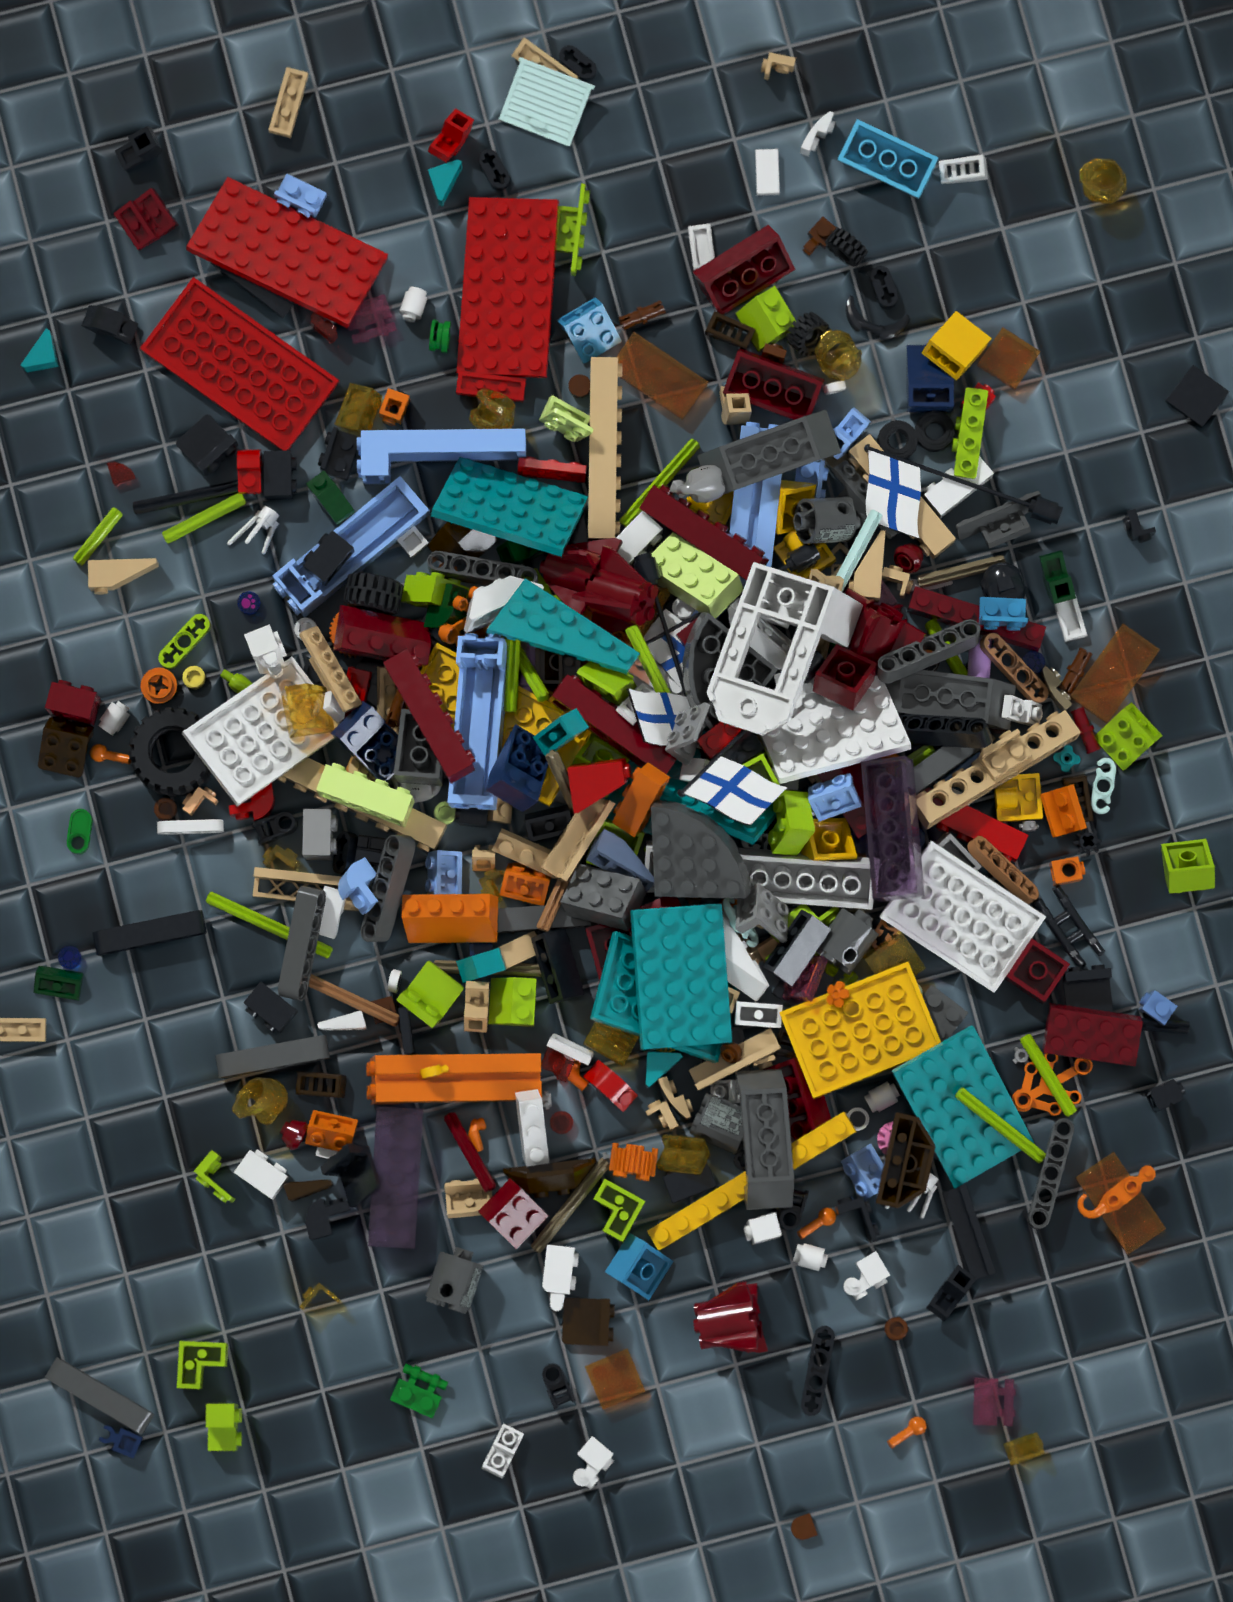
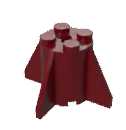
[540,538,623,615]
[572,545,658,633]
[844,588,926,670]
[693,1282,768,1353]

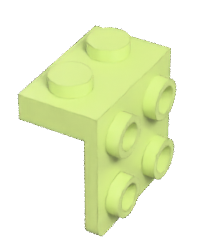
[539,395,594,442]

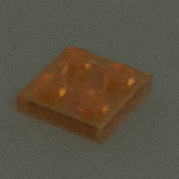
[977,327,1041,390]
[585,1348,646,1409]

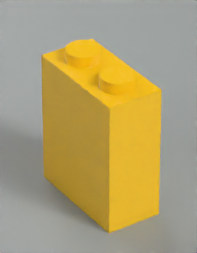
[921,311,992,381]

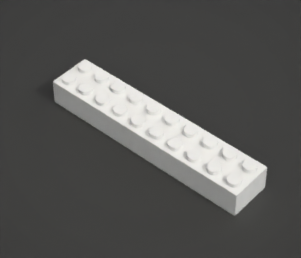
[645,841,876,910]

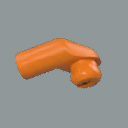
[565,1058,589,1091]
[468,1117,486,1152]

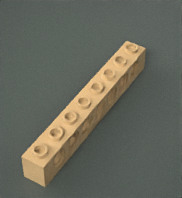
[911,710,1081,830]

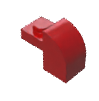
[428,108,474,163]
[237,449,262,494]
[229,783,275,821]
[583,1060,638,1112]

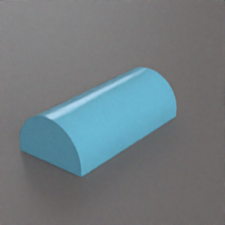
[837,119,938,199]

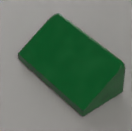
[33,966,83,1001]

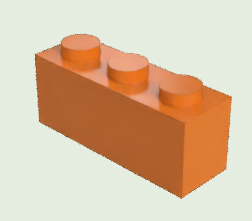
[612,762,671,838]

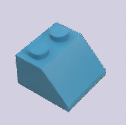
[605,1233,674,1300]

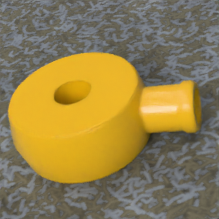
[421,1065,449,1079]

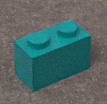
[533,708,589,757]

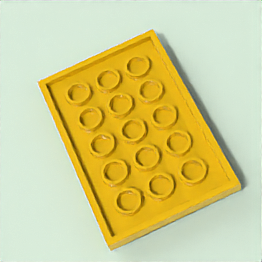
[779,962,941,1099]

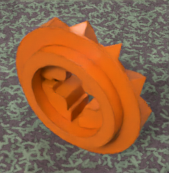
[141,667,177,704]

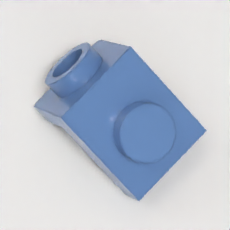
[1139,990,1177,1025]

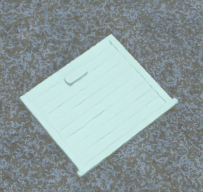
[499,57,595,146]

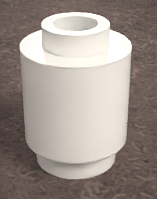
[399,287,427,322]
[98,701,130,736]
[864,1082,900,1112]
[793,1243,828,1271]

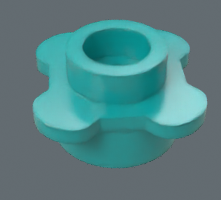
[1053,745,1081,772]

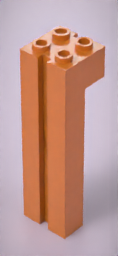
[366,1053,542,1105]

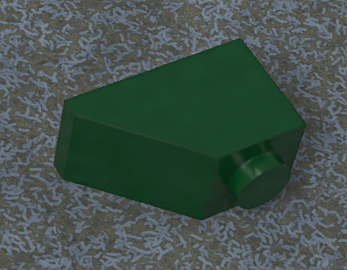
[306,470,355,525]

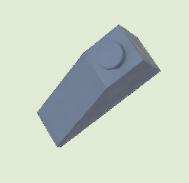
[586,829,654,892]

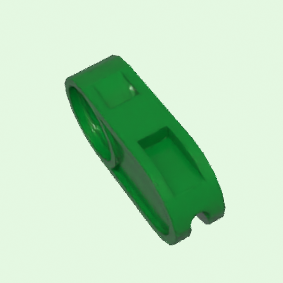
[67,809,93,855]

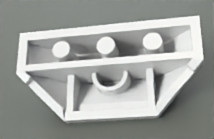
[464,576,544,633]
[728,598,792,670]

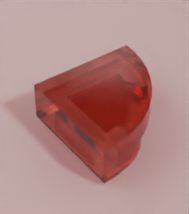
[107,462,136,486]

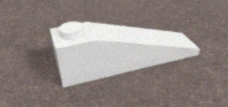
[722,910,769,1001]

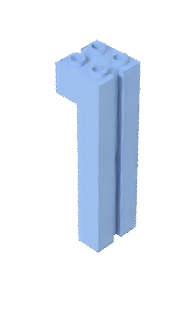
[729,422,782,588]
[357,429,526,484]
[272,476,430,618]
[447,633,507,810]

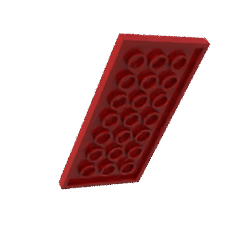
[186,177,388,328]
[457,197,559,378]
[140,277,339,451]

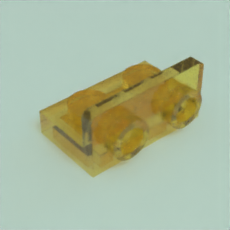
[334,383,382,435]
[583,1021,639,1066]
[657,1134,710,1175]

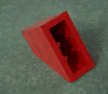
[567,758,631,813]

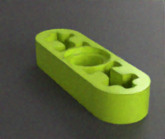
[158,614,211,669]

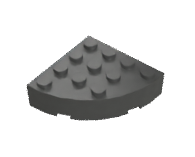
[682,612,778,732]
[651,800,751,898]

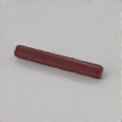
[444,1112,496,1193]

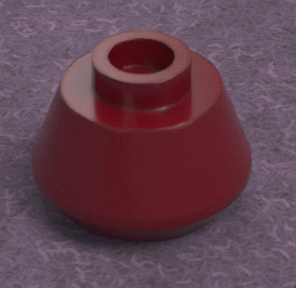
[894,543,923,573]
[280,1120,308,1150]

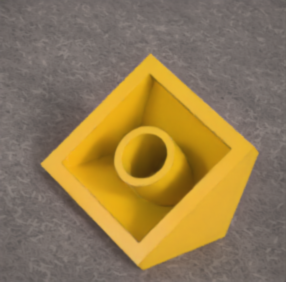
[775,480,816,535]
[801,818,857,861]

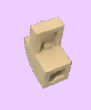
[719,386,752,425]
[464,981,490,1033]

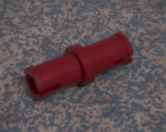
[1070,707,1101,754]

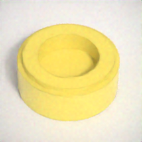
[182,666,206,690]

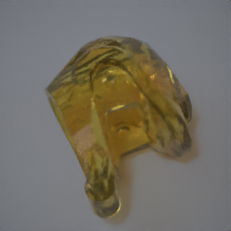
[1079,158,1127,204]
[815,329,862,381]
[469,388,515,429]
[232,1078,288,1125]

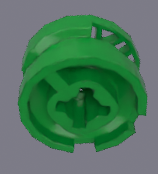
[429,319,451,353]

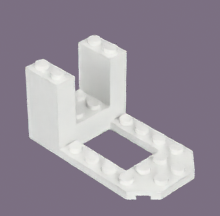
[707,562,863,736]

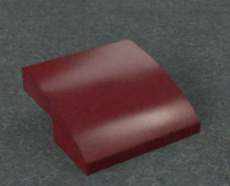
[113,188,178,250]

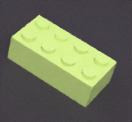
[652,532,744,618]
[316,763,415,827]

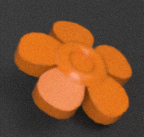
[827,981,849,1008]

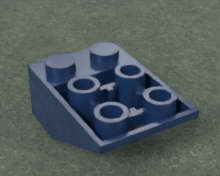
[907,345,954,412]
[331,701,398,782]
[485,725,548,812]

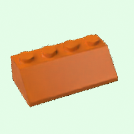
[402,894,498,943]

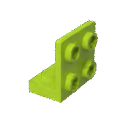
[1095,702,1163,770]
[396,961,464,1028]
[194,1150,235,1203]

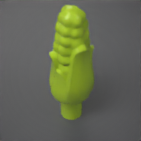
[220,669,253,693]

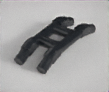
[1033,885,1105,968]

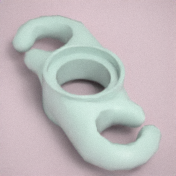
[1091,758,1116,814]
[723,898,759,947]

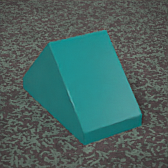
[428,160,463,207]
[21,328,58,372]
[456,947,506,983]
[646,1051,683,1089]

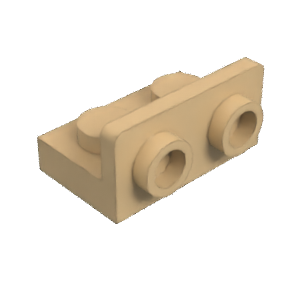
[978,729,1032,781]

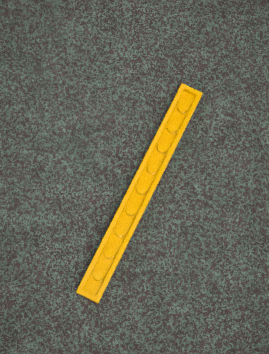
[647,1112,857,1251]

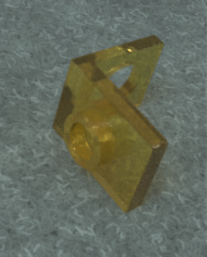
[299,1283,342,1310]

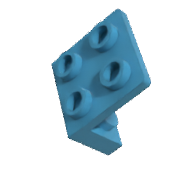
[557,298,622,363]
[979,597,1028,631]

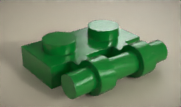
[390,1364,448,1419]

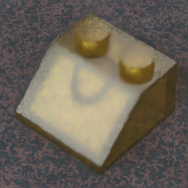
[281,683,334,738]
[863,931,926,976]

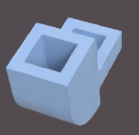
[833,408,871,460]
[338,858,378,915]

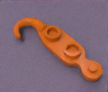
[1078,1166,1156,1219]

